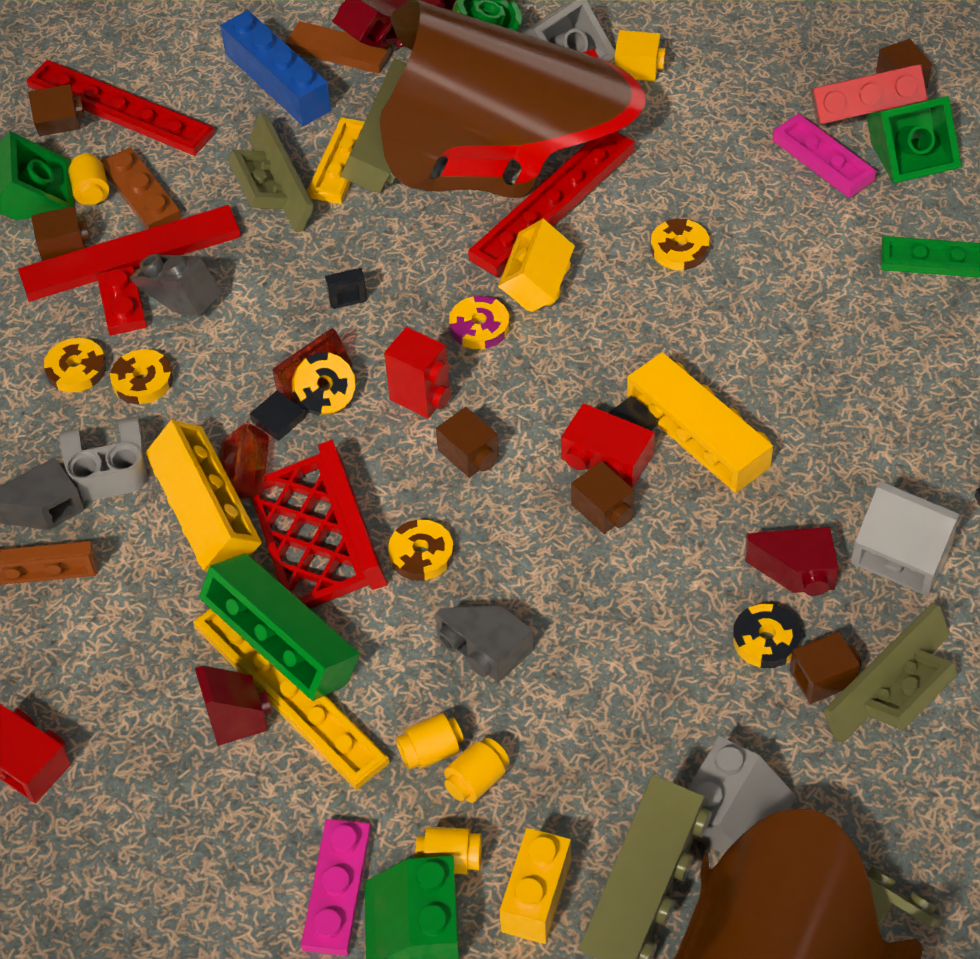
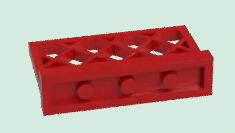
[247,439,388,609]

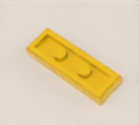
[307,117,365,204]

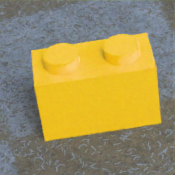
[498,218,575,312]
[499,828,571,944]

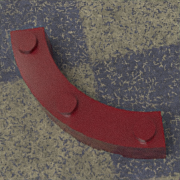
[332,0,456,48]

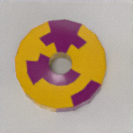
[449,296,509,349]

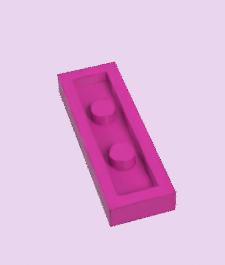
[772,113,876,198]
[301,819,371,956]

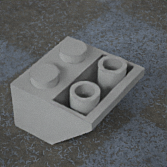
[851,481,960,597]

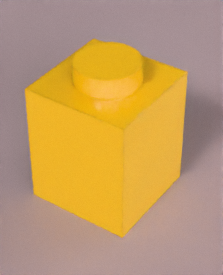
[614,30,666,81]

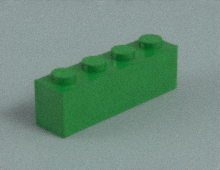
[199,553,360,701]

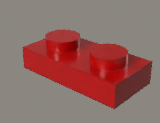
[96,266,147,336]

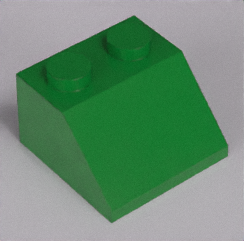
[866,96,962,183]
[0,131,74,220]
[365,856,460,959]

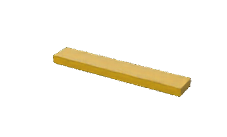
[193,609,390,790]

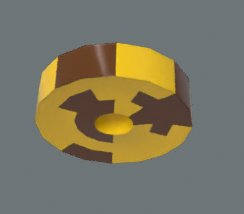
[650,219,710,270]
[44,338,106,393]
[110,349,173,405]
[388,520,454,581]

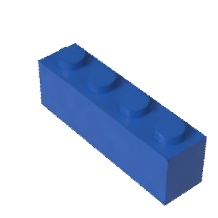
[220,10,331,126]

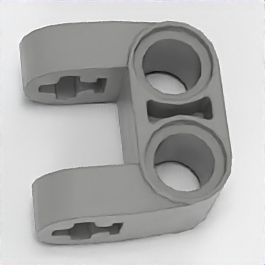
[59,416,148,501]

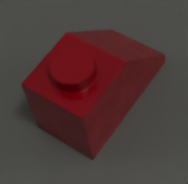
[744,527,839,596]
[195,665,272,746]

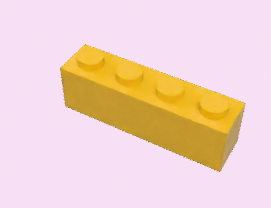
[627,352,773,493]
[145,419,262,571]

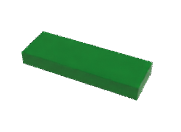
[880,236,980,278]

